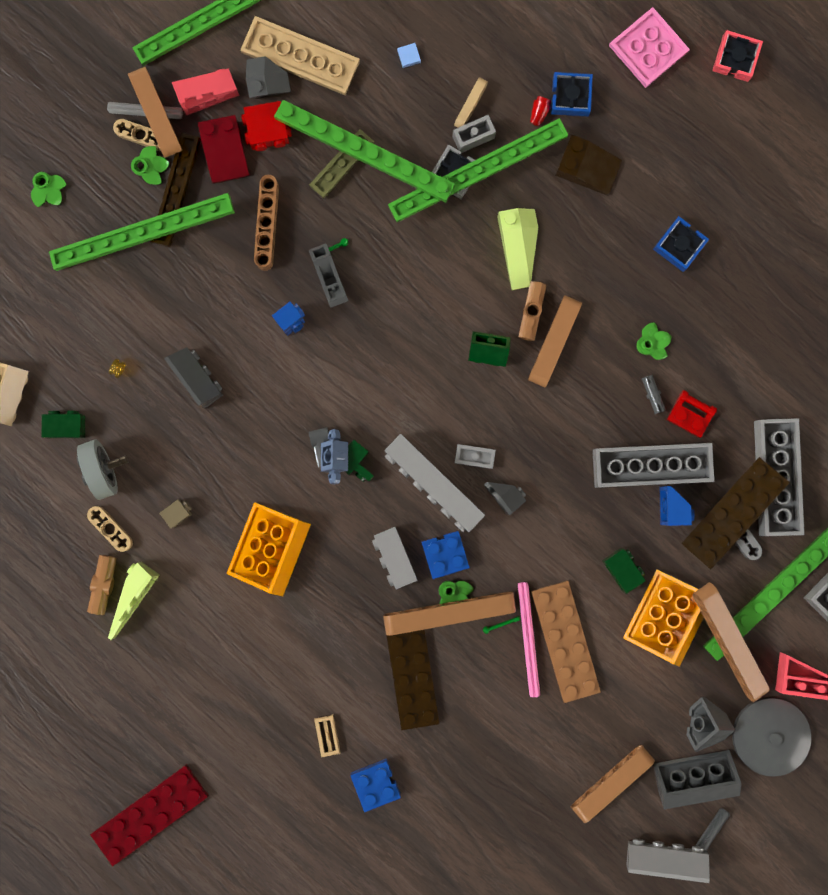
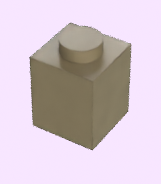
[159,499,193,529]

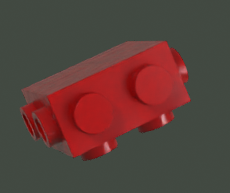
[241,101,292,151]

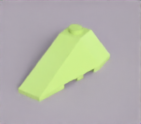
[497,208,538,290]
[108,562,160,640]

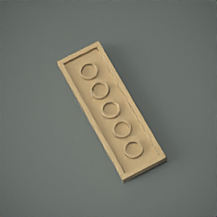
[240,16,360,96]

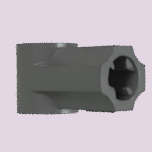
[309,427,329,467]

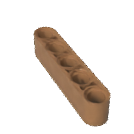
[128,67,182,158]
[254,175,279,271]
[528,295,582,388]
[571,745,655,823]

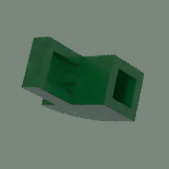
[345,440,374,482]

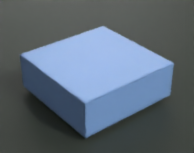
[397,43,421,68]

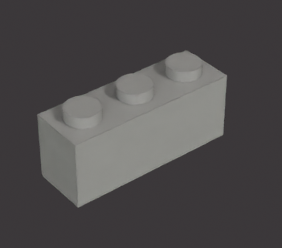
[372,527,417,589]

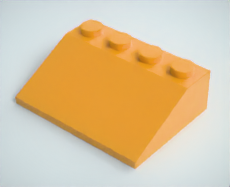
[227,502,311,596]
[623,570,704,667]

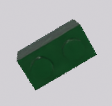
[468,331,511,367]
[41,411,85,438]
[602,548,646,594]

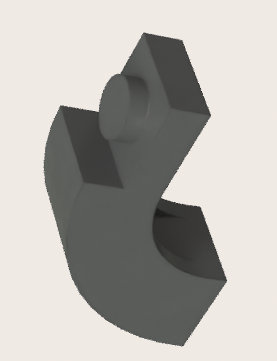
[309,243,348,308]

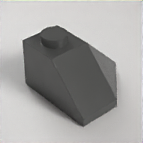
[246,56,291,98]
[484,482,526,515]
[686,697,735,752]

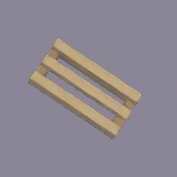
[314,714,341,757]

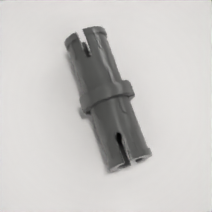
[641,374,666,414]

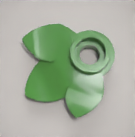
[131,146,169,185]
[31,172,67,207]
[637,322,672,360]
[439,580,474,604]

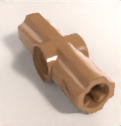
[518,281,547,341]
[87,555,117,615]

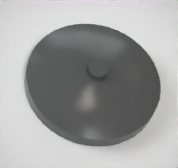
[732,697,811,776]

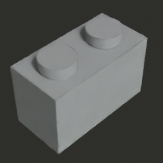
[452,115,496,153]

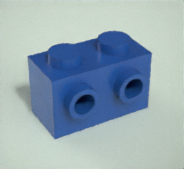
[272,302,305,336]

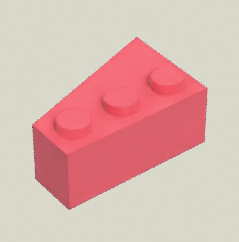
[172,68,239,115]
[775,652,828,700]

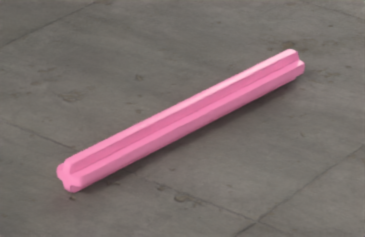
[518,582,540,697]

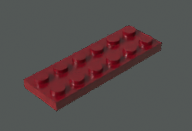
[90,764,209,867]

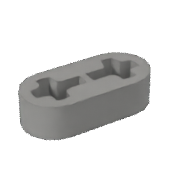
[735,530,762,560]

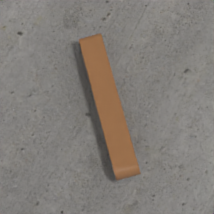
[693,583,770,702]
[383,592,516,635]

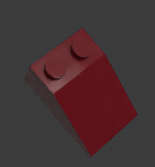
[198,115,249,184]

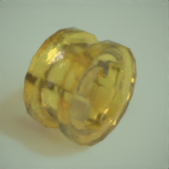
[109,359,126,378]

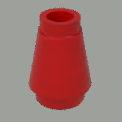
[530,96,552,127]

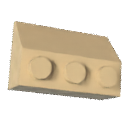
[0,363,29,426]

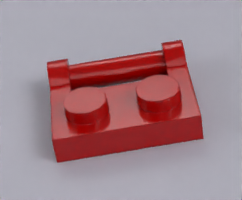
[666,390,717,438]

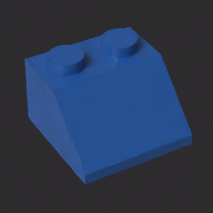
[660,486,695,526]

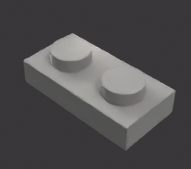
[455,444,496,469]

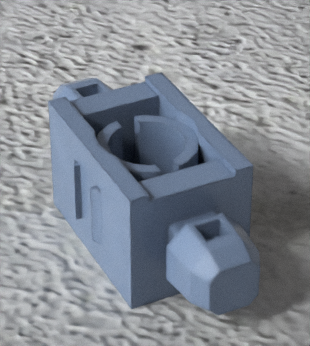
[321,429,348,484]

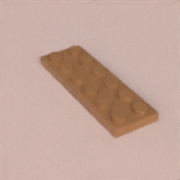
[531,580,601,703]

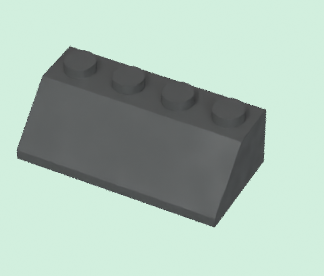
[654,750,741,809]

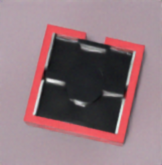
[712,30,763,82]

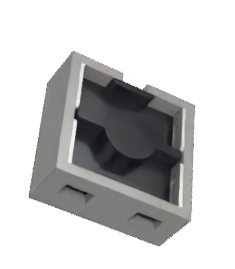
[432,145,475,200]

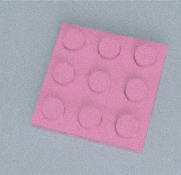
[609,7,690,88]

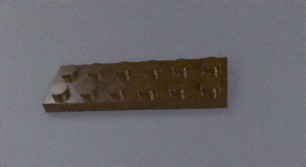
[681,457,790,570]
[386,630,439,730]

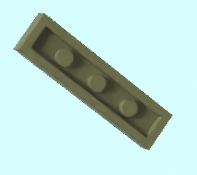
[309,129,374,199]

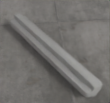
[107,102,183,119]

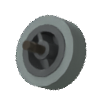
[77,439,129,500]

